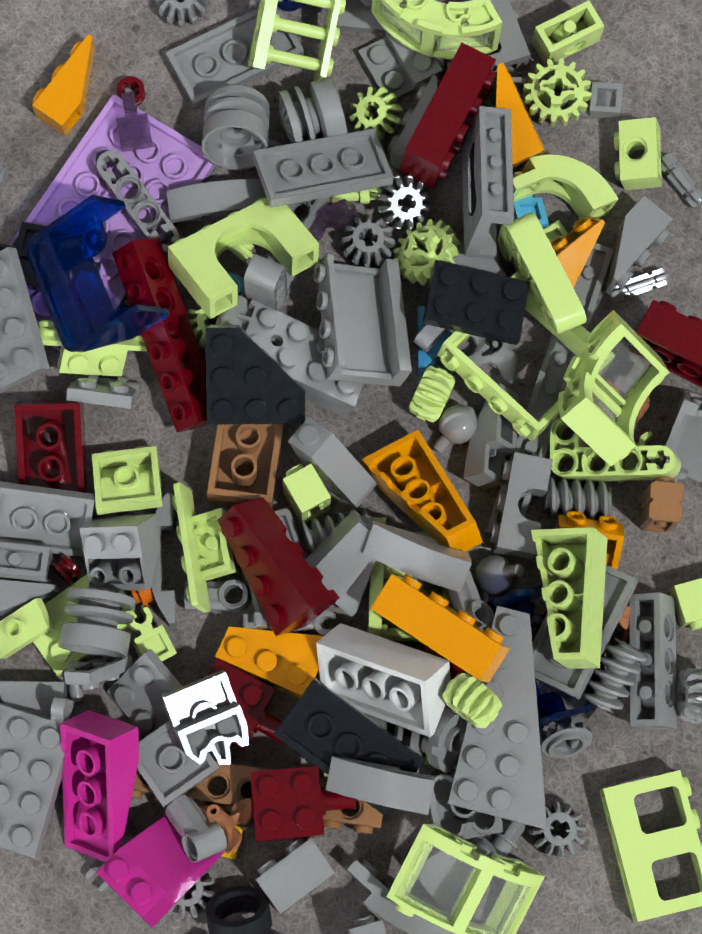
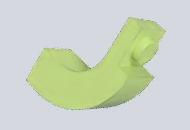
[513,154,618,219]

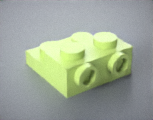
[92,446,163,515]

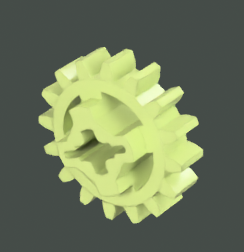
[523,58,592,127]
[393,219,461,285]

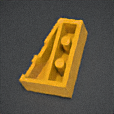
[215,626,324,699]

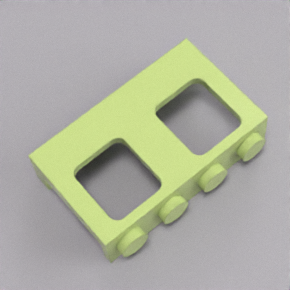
[599,770,702,922]

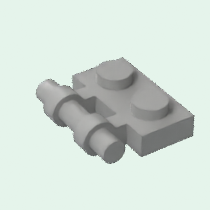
[66,375,141,409]

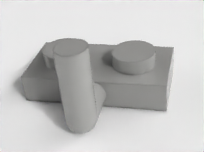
[64,655,133,702]

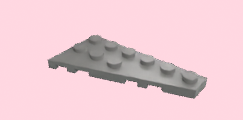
[447,606,547,830]

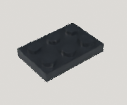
[422,260,529,345]

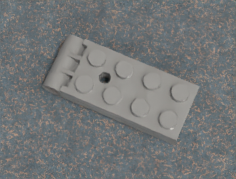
[205,295,363,418]

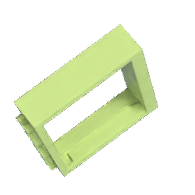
[437,270,614,442]

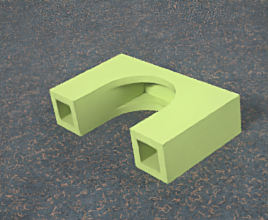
[168,197,319,319]

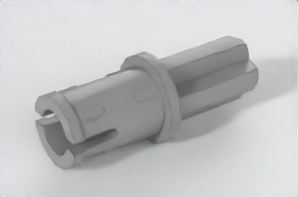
[491,820,528,857]

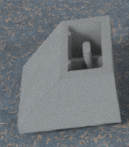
[79,514,161,590]
[255,838,335,914]

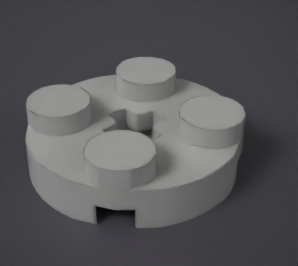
[421,704,468,773]

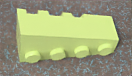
[531,527,607,669]

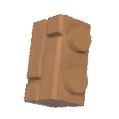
[639,476,684,533]

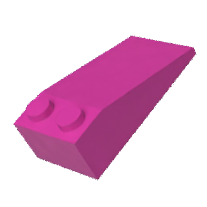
[60,710,139,862]

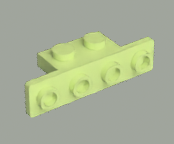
[37,320,147,377]
[172,482,236,613]

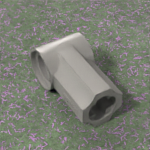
[446,571,495,631]
[184,579,251,613]
[165,794,227,863]

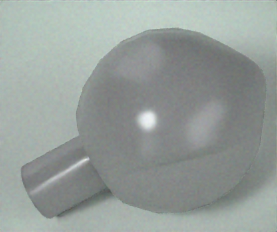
[432,405,477,454]
[475,555,524,594]

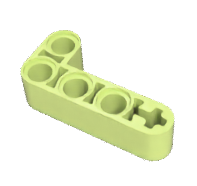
[497,212,587,335]
[550,417,681,482]

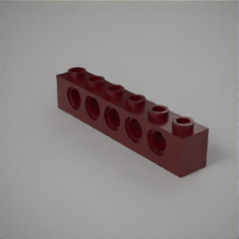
[112,238,207,433]

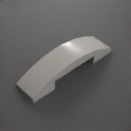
[512,77,623,119]
[165,179,266,223]
[151,493,177,628]

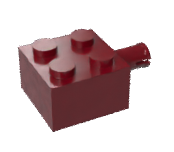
[207,658,285,751]
[250,766,356,843]

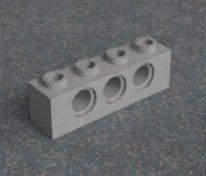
[629,592,677,730]

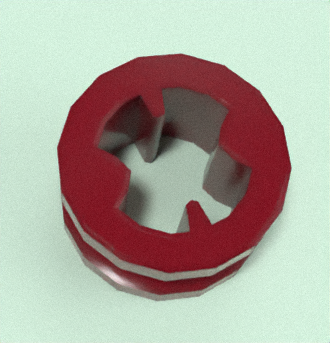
[117,76,145,107]
[51,553,82,586]

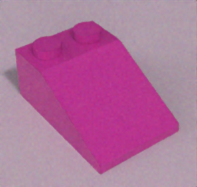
[96,815,224,928]

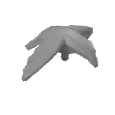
[467,321,525,384]

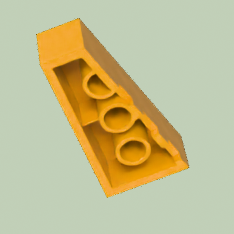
[361,429,483,552]
[371,573,511,683]

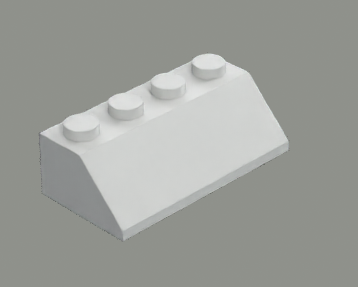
[316,623,451,737]

